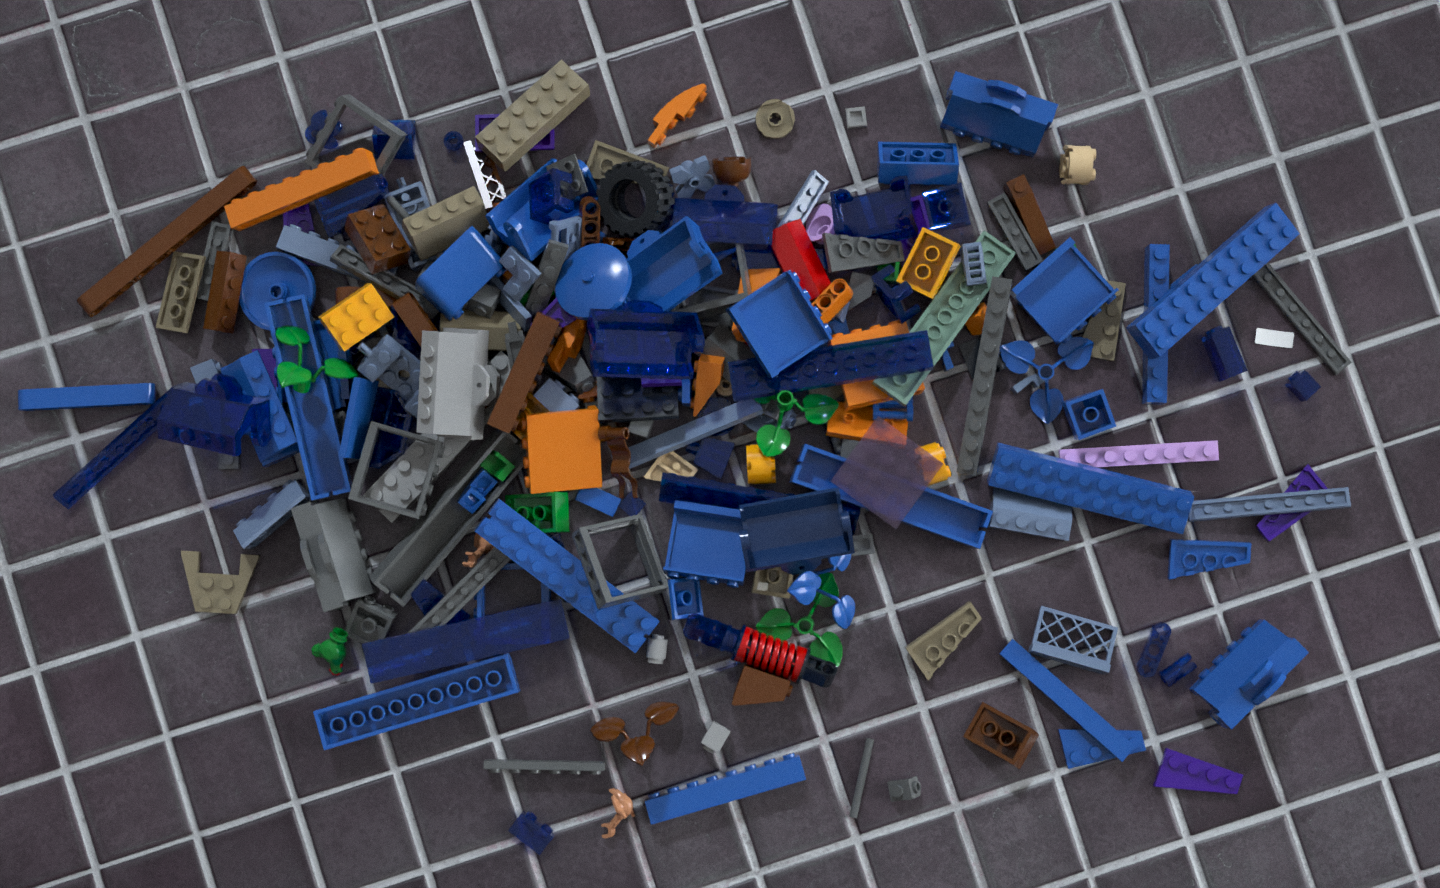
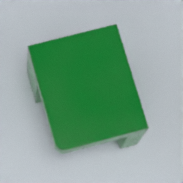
[876,262,900,285]
[480,450,515,482]

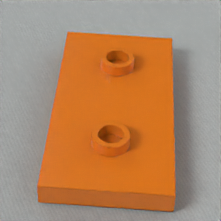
[826,401,908,449]

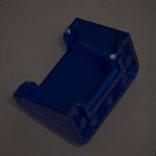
[830,175,918,241]

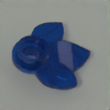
[305,110,343,149]

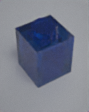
[1285,370,1321,402]

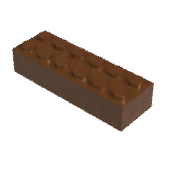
[487,311,562,434]

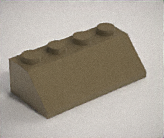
[402,186,489,261]

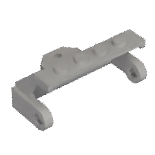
[416,327,500,440]

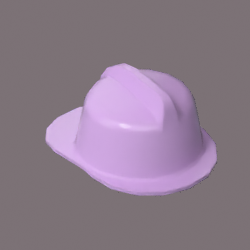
[806,204,837,245]

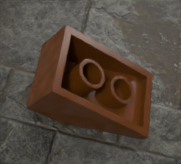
[963,702,1039,770]

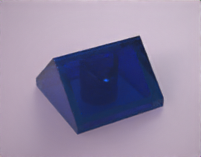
[372,120,415,159]

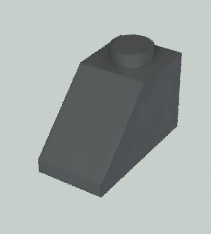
[847,272,878,313]

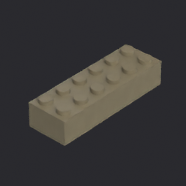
[475,59,590,172]

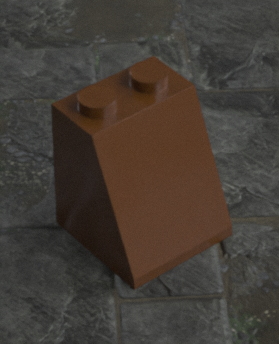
[731,664,793,706]

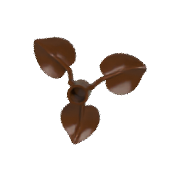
[590,702,679,766]

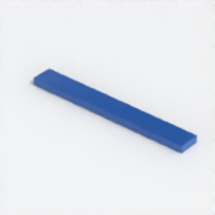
[999,639,1135,762]

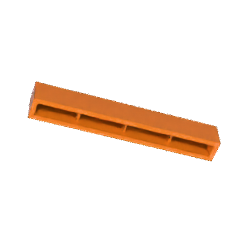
[224,148,379,231]

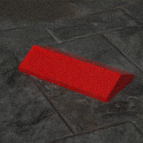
[765,219,831,301]

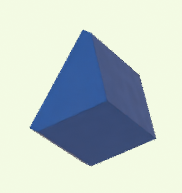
[668,578,704,620]

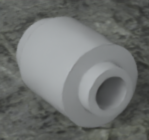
[646,634,668,664]

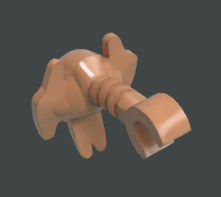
[462,533,494,568]
[601,788,635,838]

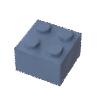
[533,378,582,412]

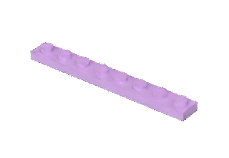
[1058,440,1219,468]

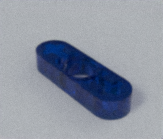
[1137,622,1171,678]

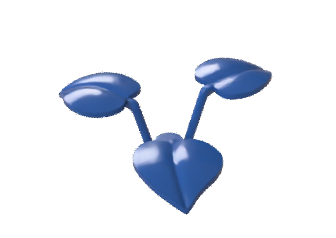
[1000,337,1094,424]
[787,554,855,629]

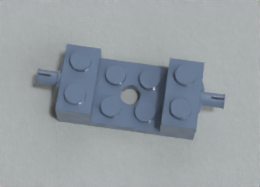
[383,177,447,272]
[357,334,420,418]

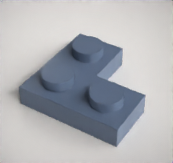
[499,246,542,302]

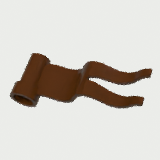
[598,425,638,498]

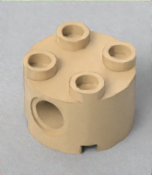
[1059,145,1096,185]

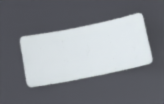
[1255,328,1294,348]

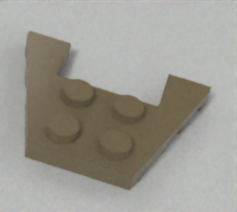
[181,551,260,614]

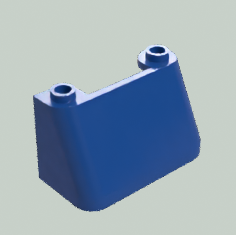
[415,226,507,321]

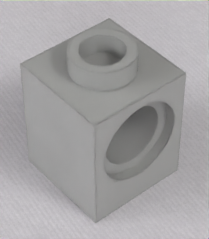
[701,721,731,754]

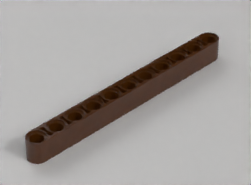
[77,166,257,317]

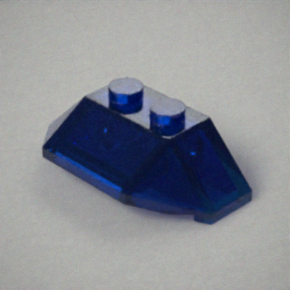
[363,387,414,469]

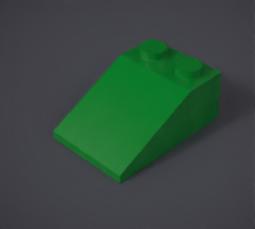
[505,492,570,533]

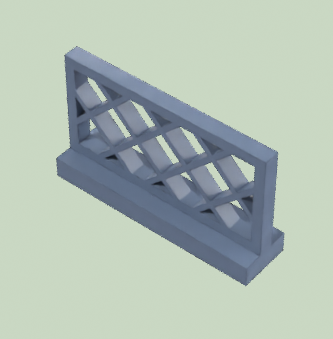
[1028,606,1118,675]

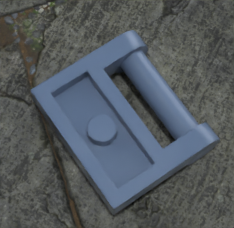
[549,216,582,260]

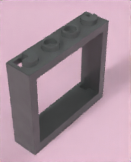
[305,94,407,202]
[671,233,752,325]
[348,421,445,519]
[572,514,668,609]

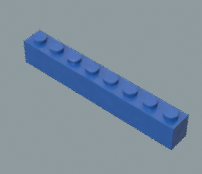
[1142,244,1170,405]
[645,752,806,825]

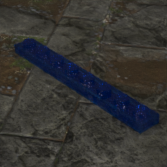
[53,387,187,509]

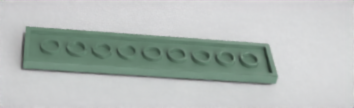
[872,230,1016,407]

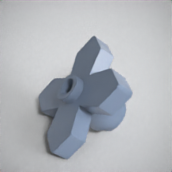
[669,156,716,202]

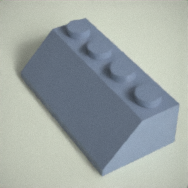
[233,479,311,549]
[988,488,1072,541]

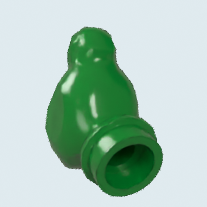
[311,627,348,676]

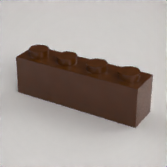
[203,251,247,334]

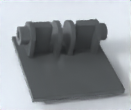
[546,154,588,204]

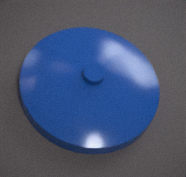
[555,243,632,321]
[239,252,316,331]

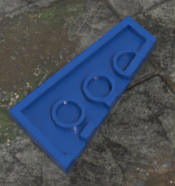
[1168,539,1251,580]
[1057,729,1146,769]

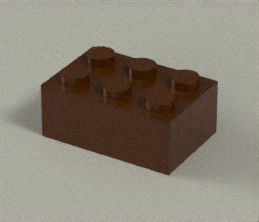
[344,204,411,275]

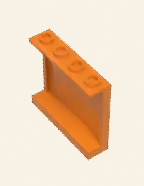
[827,320,925,411]
[521,405,602,494]

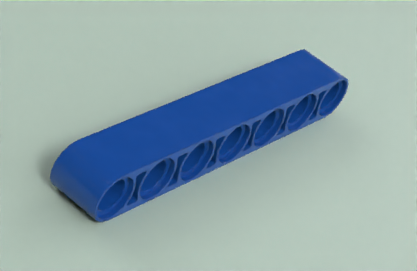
[18,383,156,411]

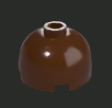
[712,156,751,187]

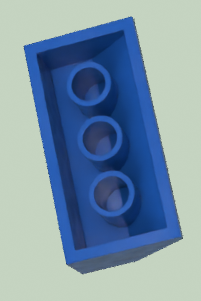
[877,142,959,186]

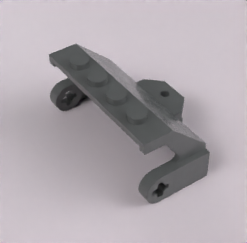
[291,498,377,612]

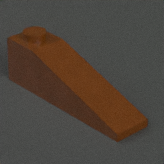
[1003,174,1056,256]

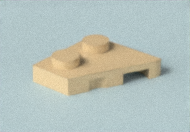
[644,451,698,486]

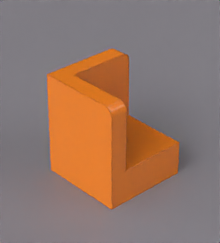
[965,302,987,335]

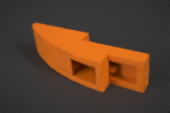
[648,84,707,148]
[547,319,587,373]

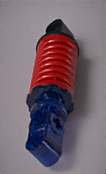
[683,613,838,688]

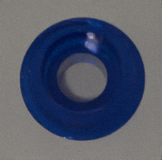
[444,131,464,151]

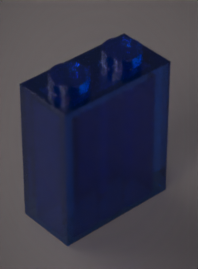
[1201,325,1248,382]

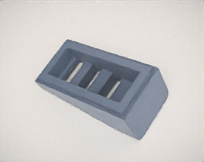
[959,242,987,286]

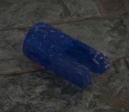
[1158,653,1197,688]

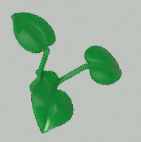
[275,326,359,393]
[749,369,839,457]
[756,573,843,667]

